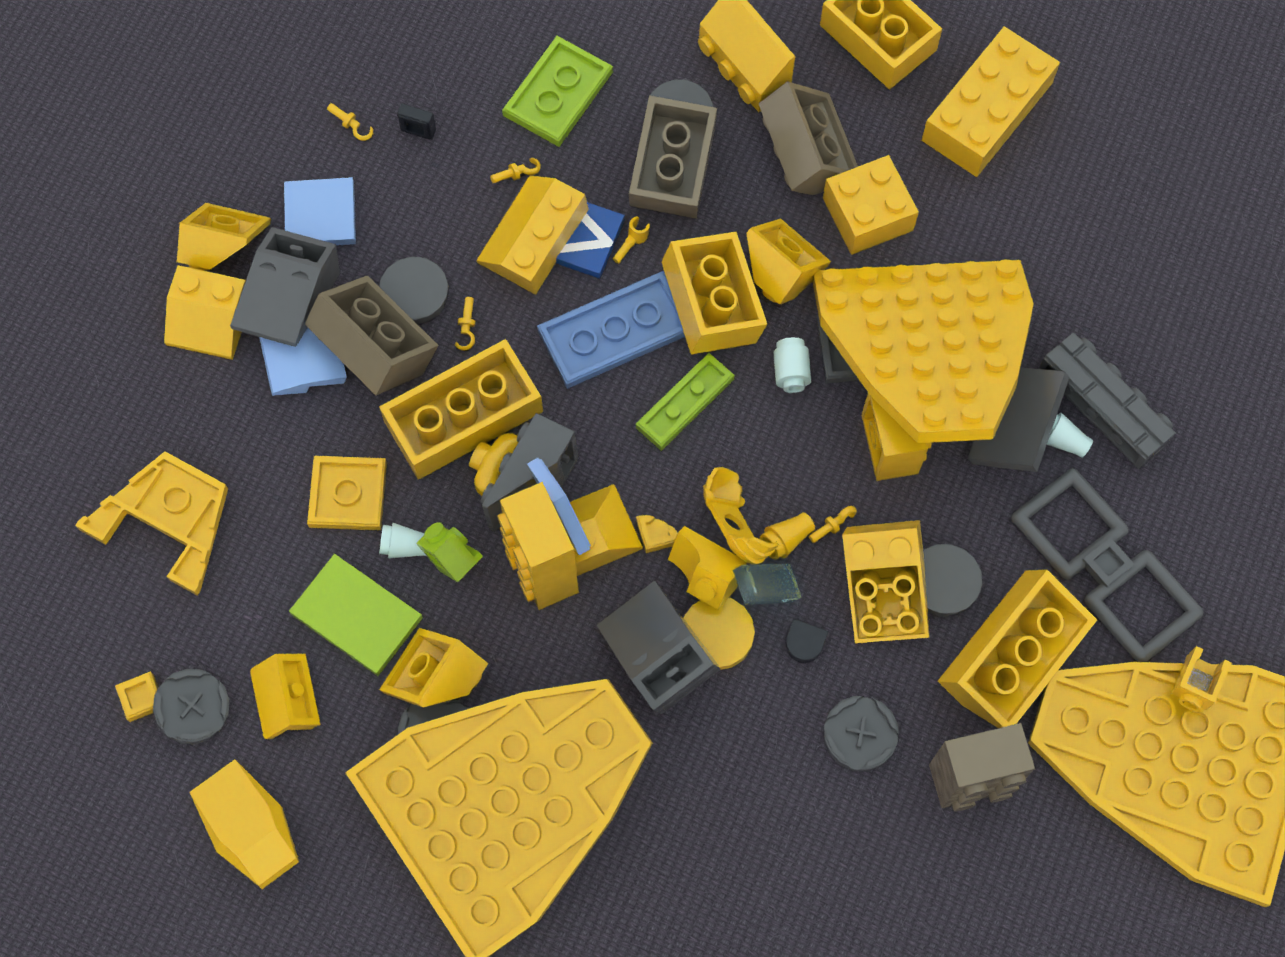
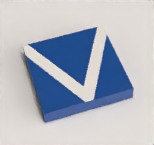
[556,202,625,279]

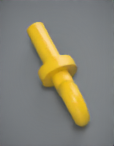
[327,103,374,141]
[490,158,541,183]
[455,297,475,351]
[809,506,857,543]

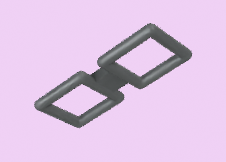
[1011,469,1204,662]

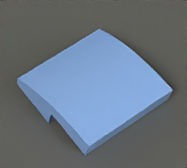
[259,328,347,396]

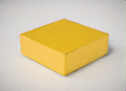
[115,671,158,722]

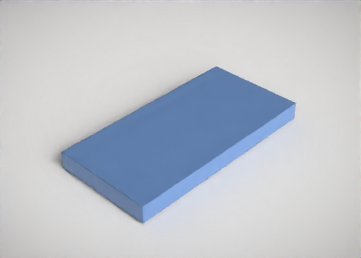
[537,271,685,389]

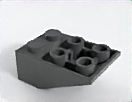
[230,227,340,347]
[481,413,579,532]
[596,581,721,714]

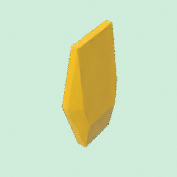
[189,759,299,889]

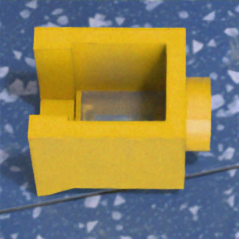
[1172,646,1232,711]

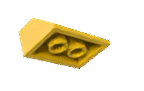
[698,0,795,113]
[476,176,589,295]

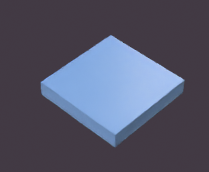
[284,177,356,245]
[527,458,591,555]

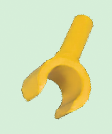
[612,216,650,264]

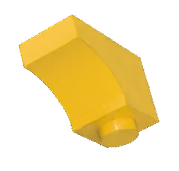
[668,526,747,610]

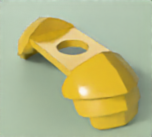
[703,467,779,565]

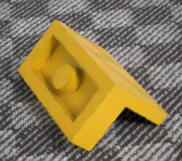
[250,654,320,739]

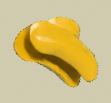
[469,433,519,496]

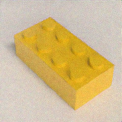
[921,26,1060,177]
[379,339,543,480]
[497,482,579,610]

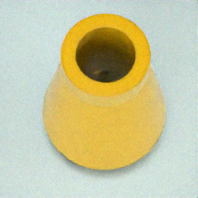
[760,512,815,560]

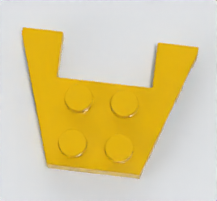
[75,452,228,596]

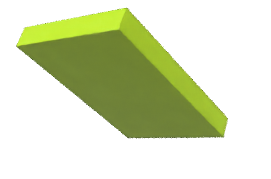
[502,36,613,147]
[289,554,423,676]

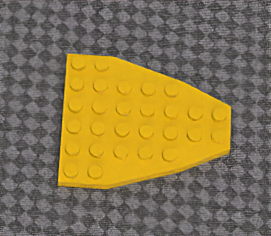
[813,260,1034,443]
[1028,662,1285,907]
[345,679,653,957]

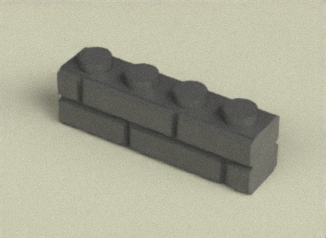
[1039,333,1176,469]

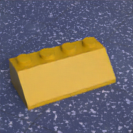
[938,569,1097,728]

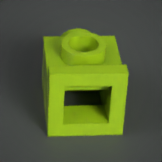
[416,522,483,583]

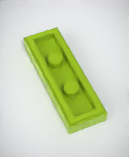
[636,353,735,451]

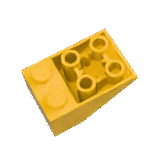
[842,520,929,643]

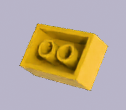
[820,0,942,90]
[661,232,767,354]

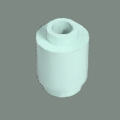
[773,337,811,393]

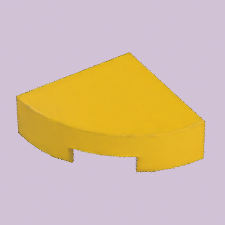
[636,515,678,553]

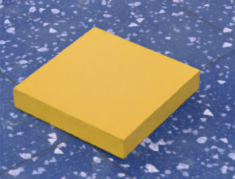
[307,456,387,530]

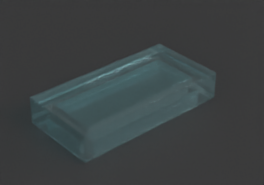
[733,564,801,605]

